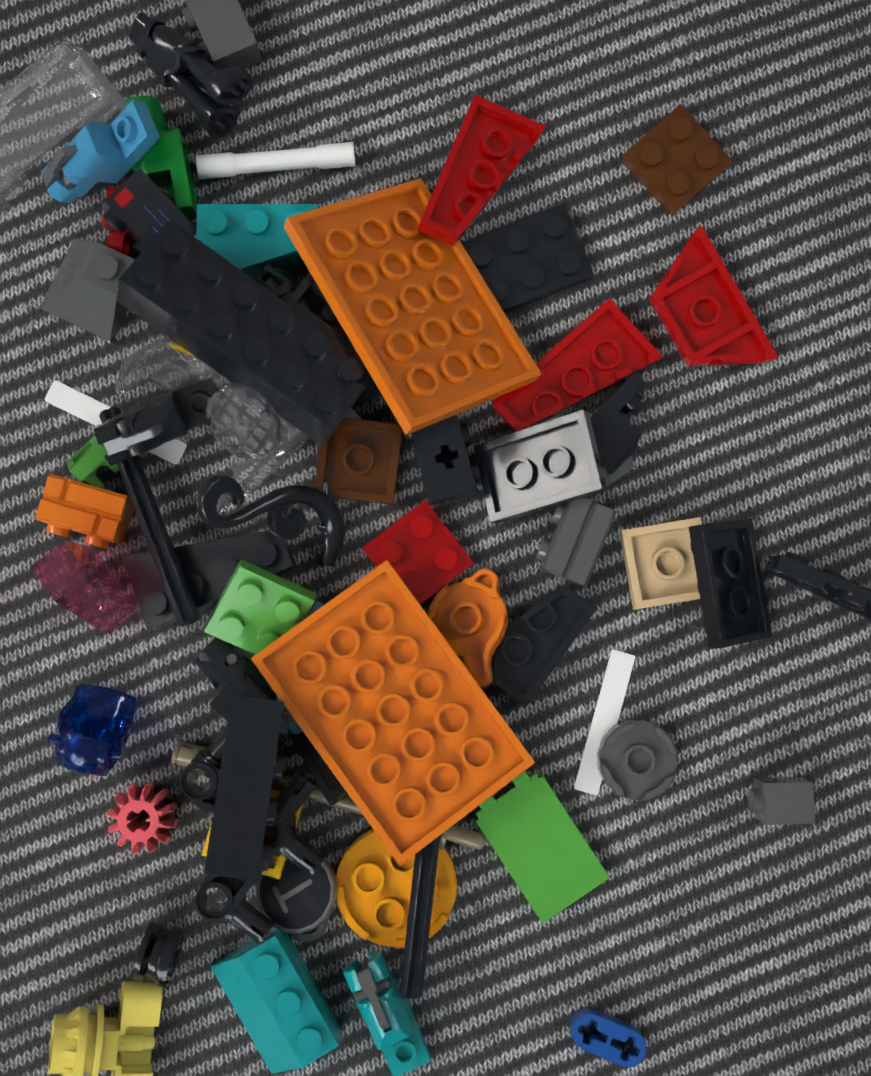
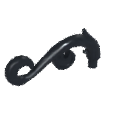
[197,474,345,567]

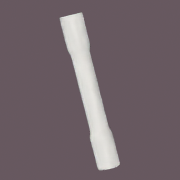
[196,142,356,180]

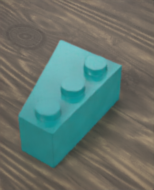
[197,204,319,278]

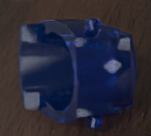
[48,684,136,776]

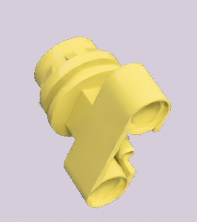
[48,981,162,1076]

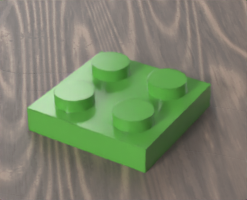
[204,559,315,654]

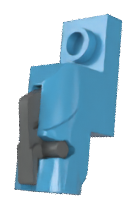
[41,100,160,203]

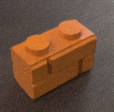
[35,473,134,549]

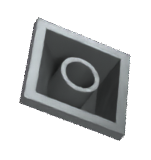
[40,238,135,342]

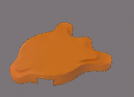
[427,568,508,688]

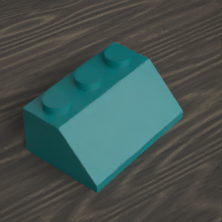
[210,927,343,1074]

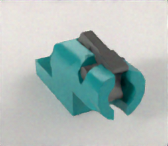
[343,951,431,1076]

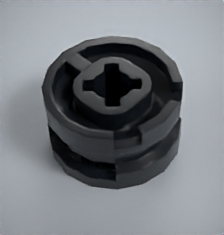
[133,921,185,988]

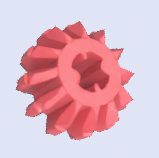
[107,782,179,854]

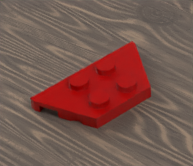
[649,226,778,367]

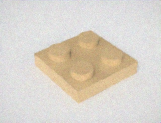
[619,517,702,610]

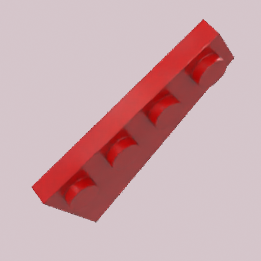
[417,94,546,246]
[491,298,663,432]

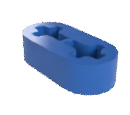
[569,1007,647,1068]

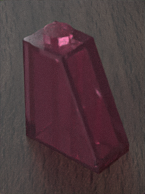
[30,541,140,634]

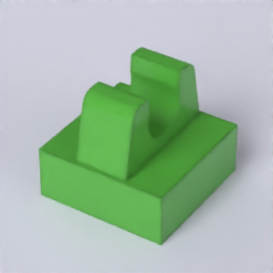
[67,435,119,488]

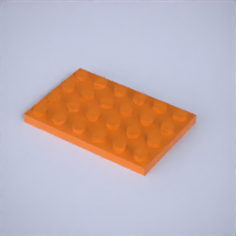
[284,178,542,435]
[251,560,535,866]

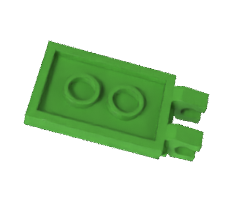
[475,771,610,923]

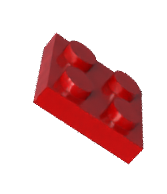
[362,500,474,604]

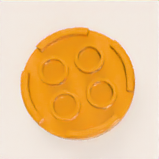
[336,828,457,949]

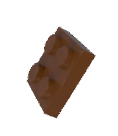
[620,104,733,217]
[314,418,403,505]

